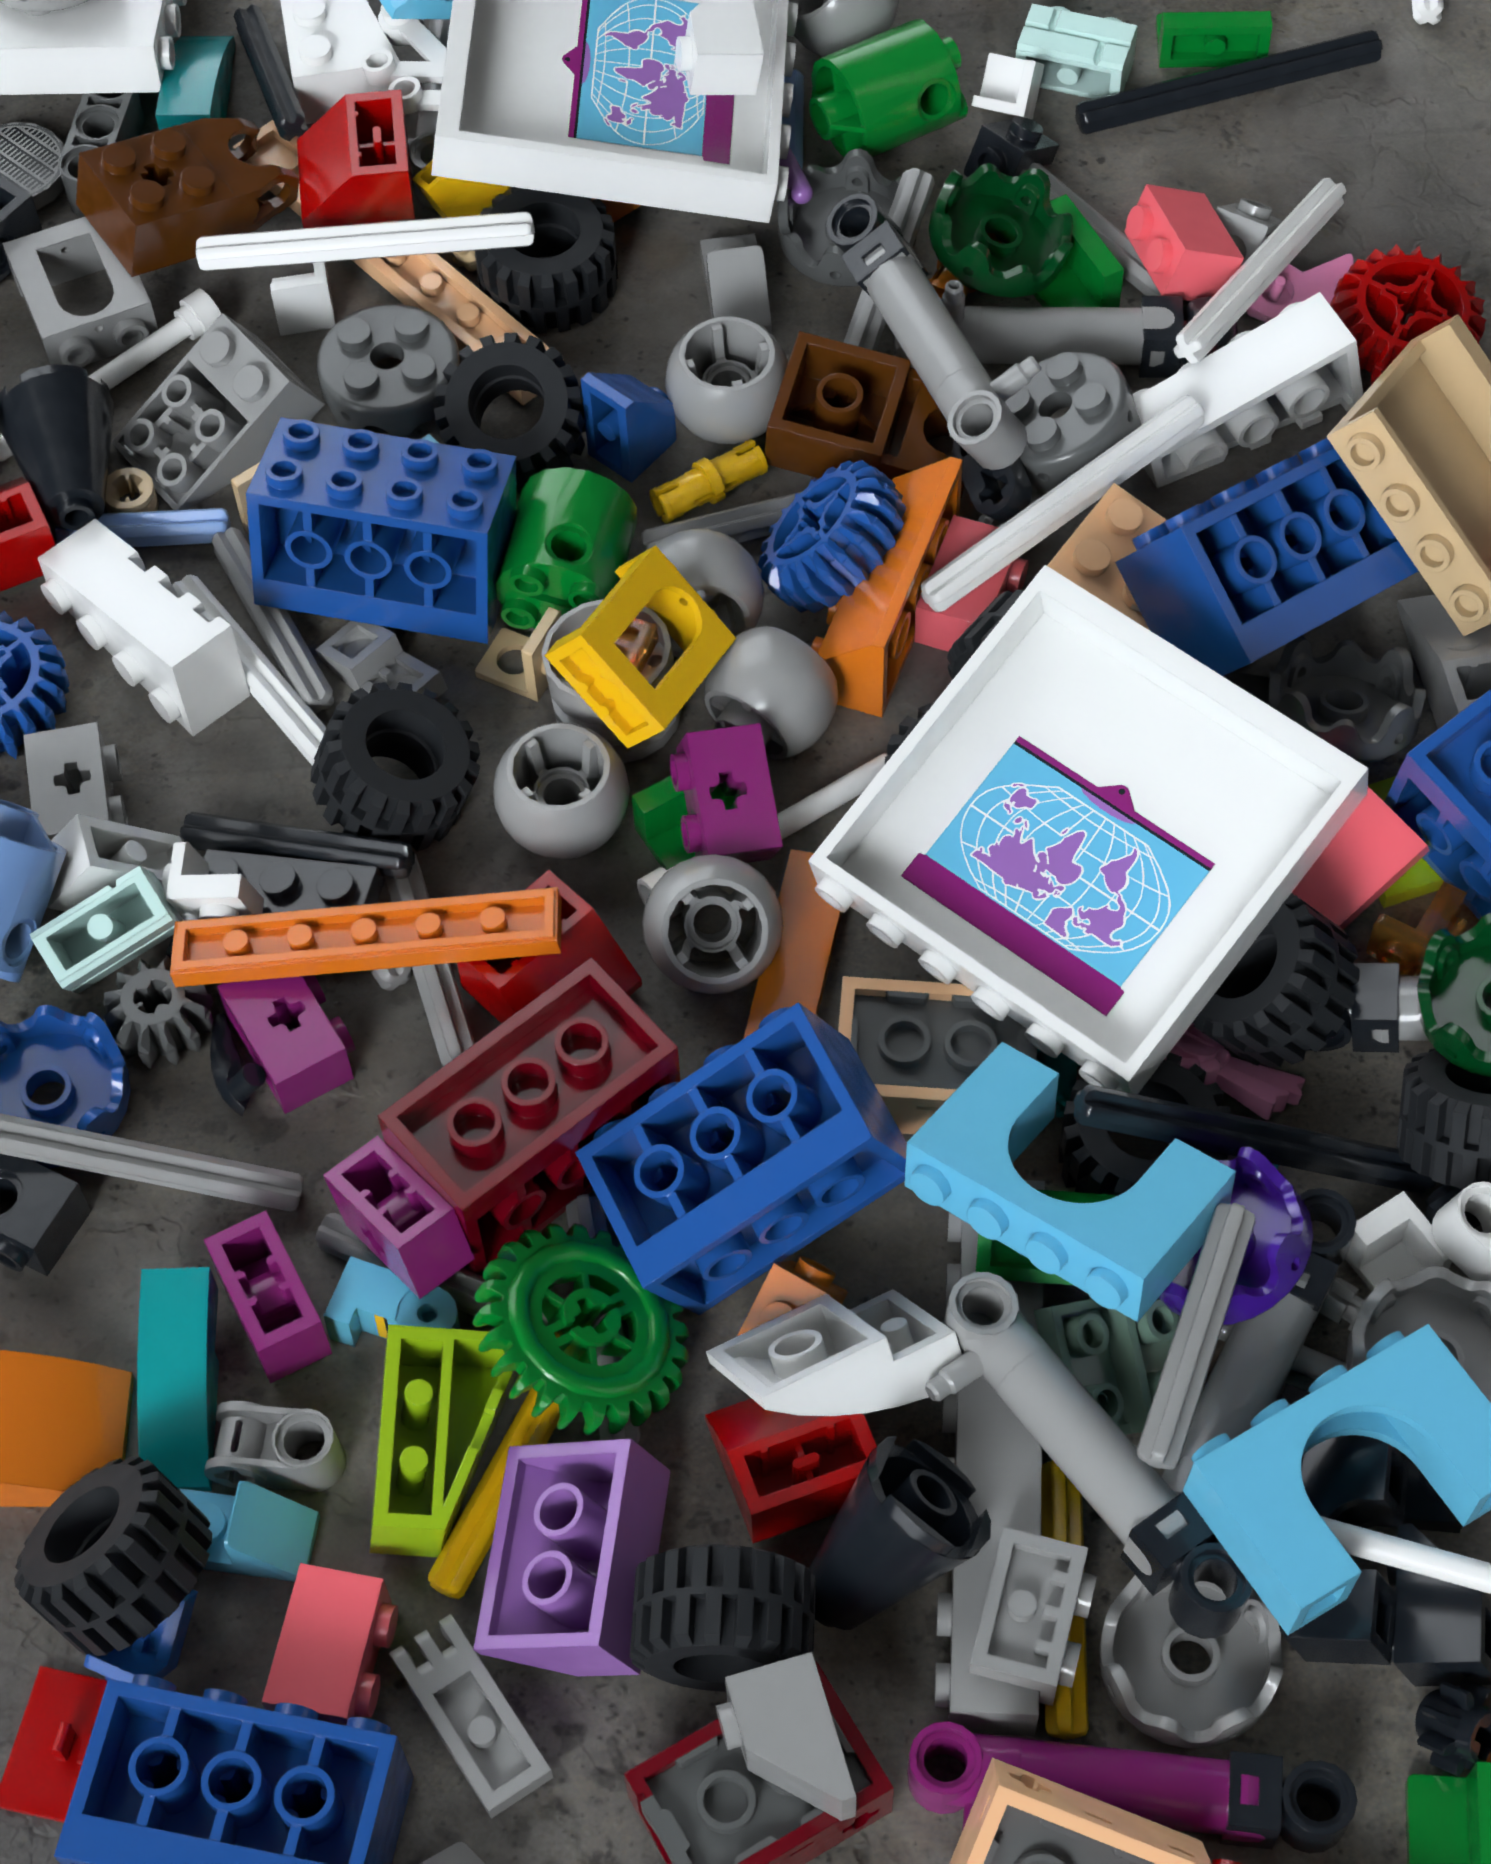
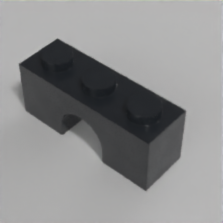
[1279,1435,1410,1665]

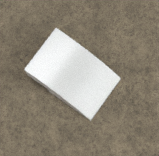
[706,1289,962,1416]

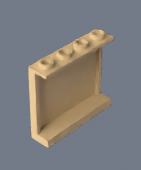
[1326,314,1491,636]

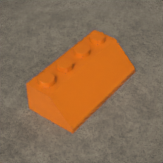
[811,457,963,718]

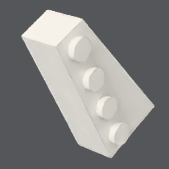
[280,0,400,124]
[1132,292,1363,488]
[38,519,251,737]

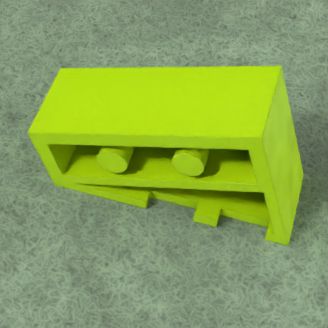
[369,1324,517,1557]

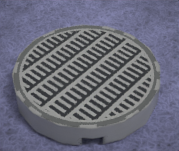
[0,122,64,210]

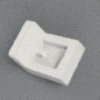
[162,842,264,920]

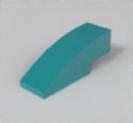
[155,36,236,130]
[137,1267,219,1492]

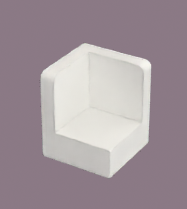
[971,53,1045,119]
[270,262,336,336]
[1345,1191,1452,1292]

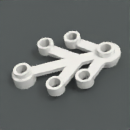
[361,5,446,114]

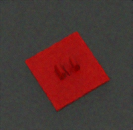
[0,1666,107,1823]

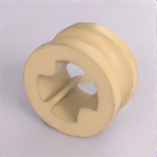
[105,467,159,513]

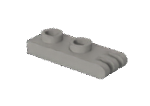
[389,1614,553,1819]

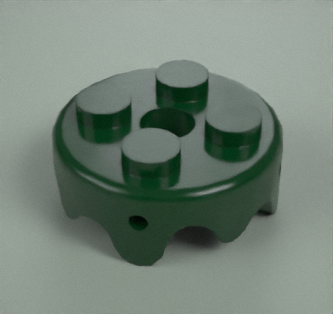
[928,163,1074,298]
[1417,913,1491,1077]

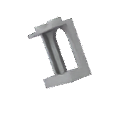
[2,217,158,367]

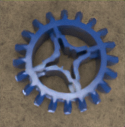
[758,460,906,613]
[0,610,70,759]

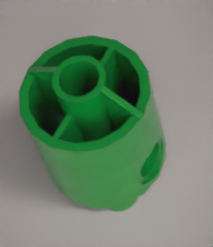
[809,19,968,157]
[495,467,637,629]

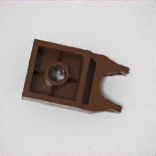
[76,118,299,277]
[765,331,965,498]

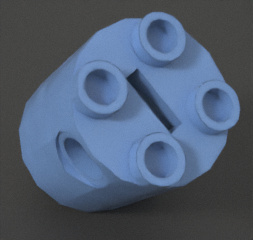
[0,799,67,983]

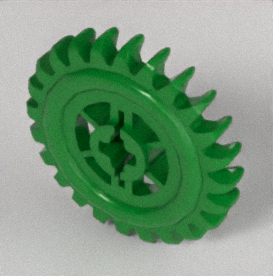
[473,1223,690,1436]

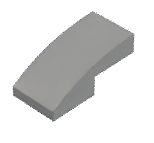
[315,621,448,700]

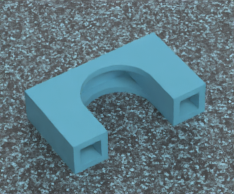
[905,1042,1236,1323]
[1183,1324,1491,1636]

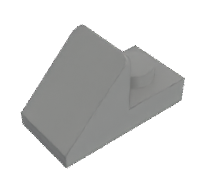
[700,233,772,333]

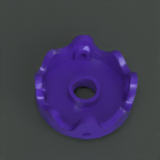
[1159,1146,1313,1325]

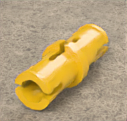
[649,439,768,524]

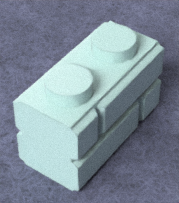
[1016,3,1138,99]
[29,865,184,994]

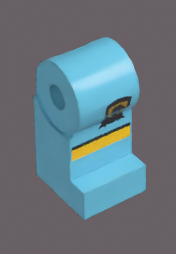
[323,1256,460,1347]

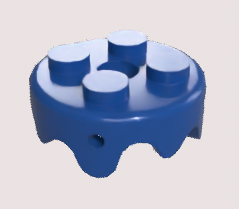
[0,1005,131,1169]

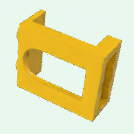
[544,545,736,749]

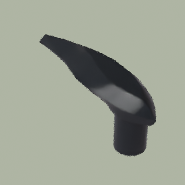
[210,1013,266,1116]

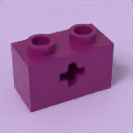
[670,723,783,863]
[217,975,356,1114]
[323,1135,475,1299]
[203,1210,333,1384]

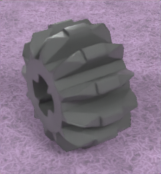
[103,955,214,1069]

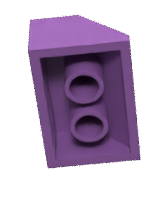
[473,1439,670,1677]

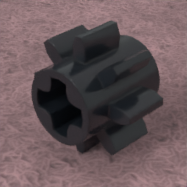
[1415,1679,1491,1777]

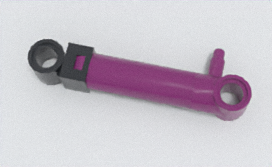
[907,1721,1358,1854]

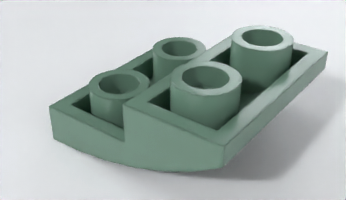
[1034,1298,1179,1435]

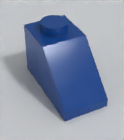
[581,372,677,483]

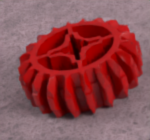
[1330,244,1486,385]

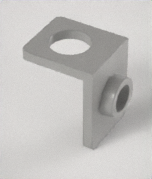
[1216,198,1283,267]

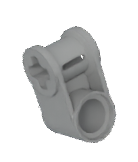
[204,1401,346,1492]

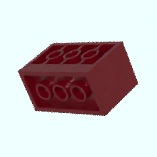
[377,957,681,1276]

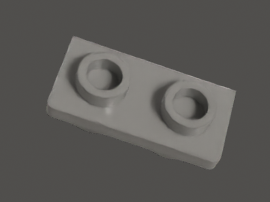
[968,1526,1097,1706]

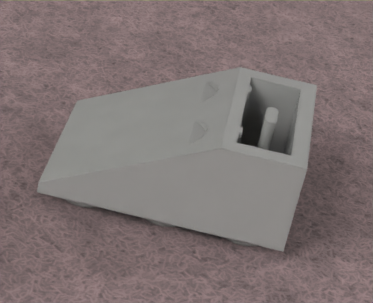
[111,313,325,510]
[1396,595,1491,729]

